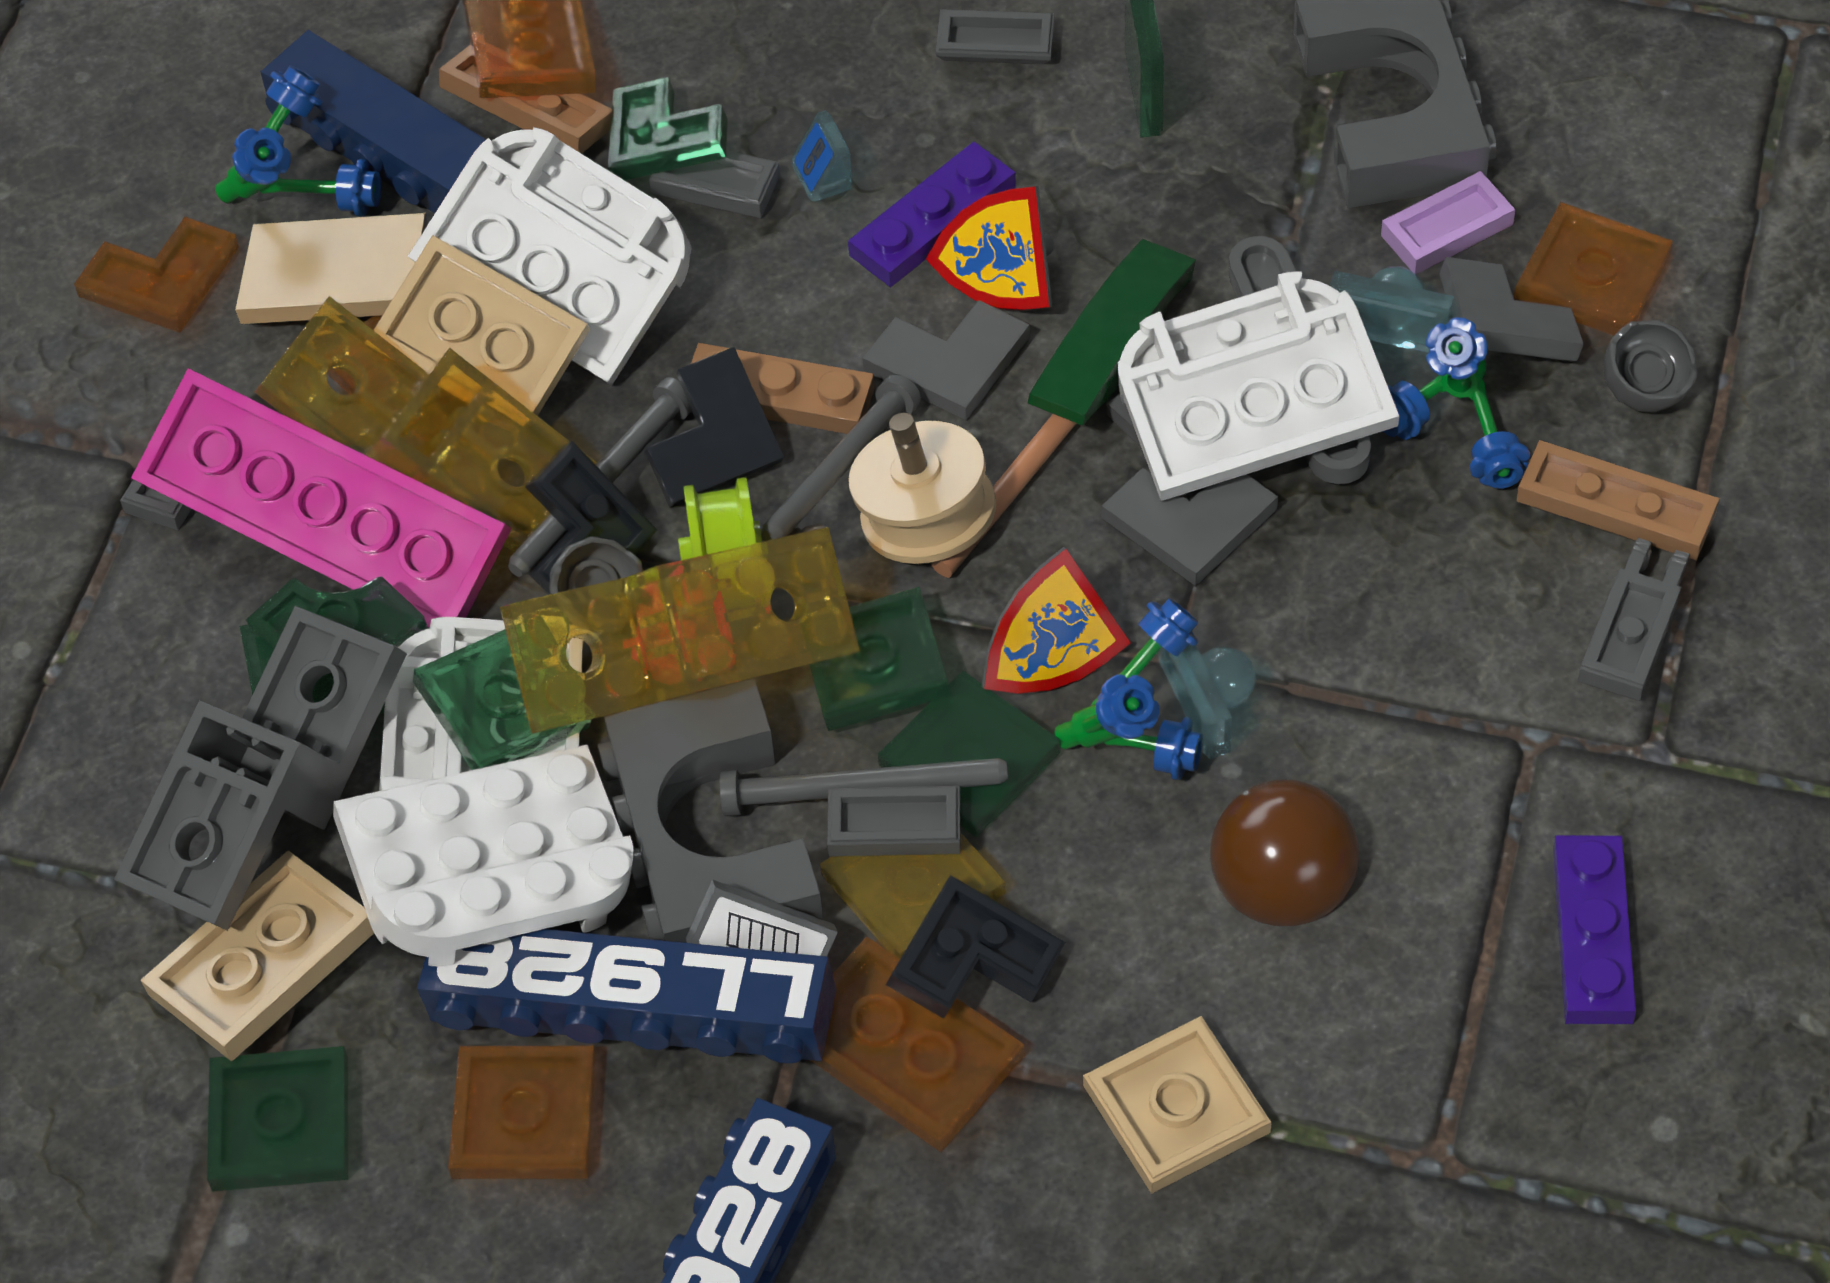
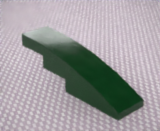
[1028,239,1196,426]

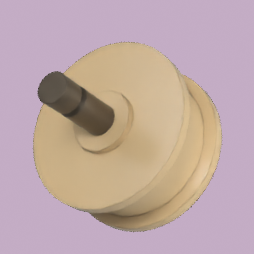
[849,413,996,564]

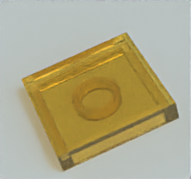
[820,833,1006,962]

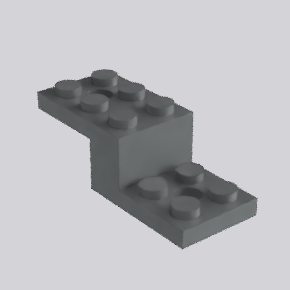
[114,606,407,931]

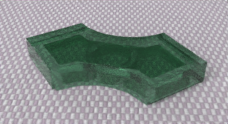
[246,576,427,651]

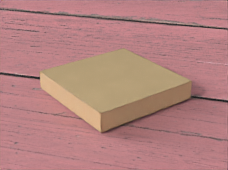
[1083,1016,1271,1194]

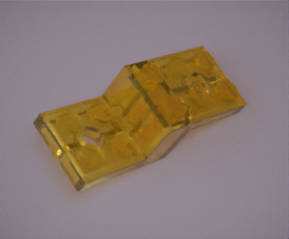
[254,296,596,553]
[500,527,860,734]

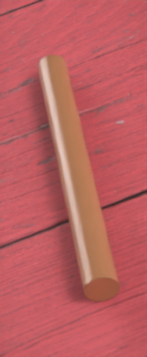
[931,414,1076,578]

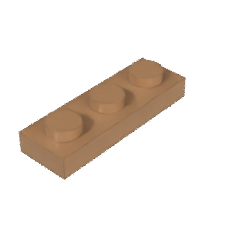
[439,41,613,154]
[691,343,875,434]
[1517,440,1719,561]

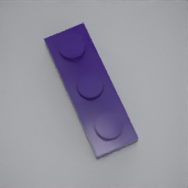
[848,141,1016,288]
[1553,835,1636,1024]

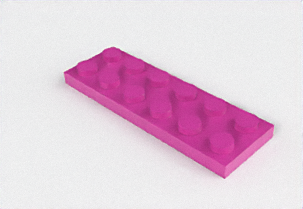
[131,368,512,628]

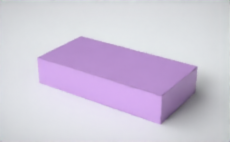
[1381,171,1515,275]

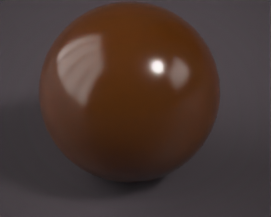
[1210,779,1359,926]

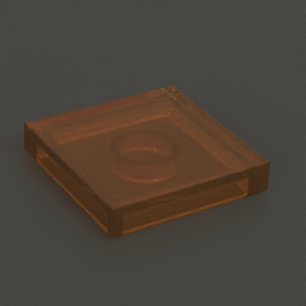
[1514,202,1673,336]
[448,1046,596,1179]

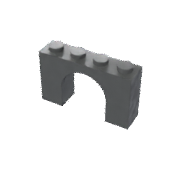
[1293,0,1497,208]
[597,678,823,943]

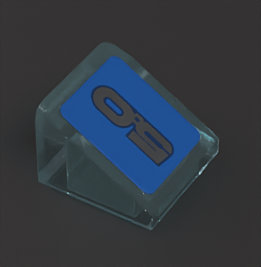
[792,110,852,201]

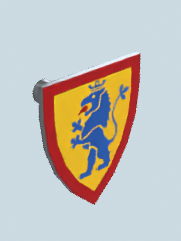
[926,186,1054,310]
[982,547,1131,694]

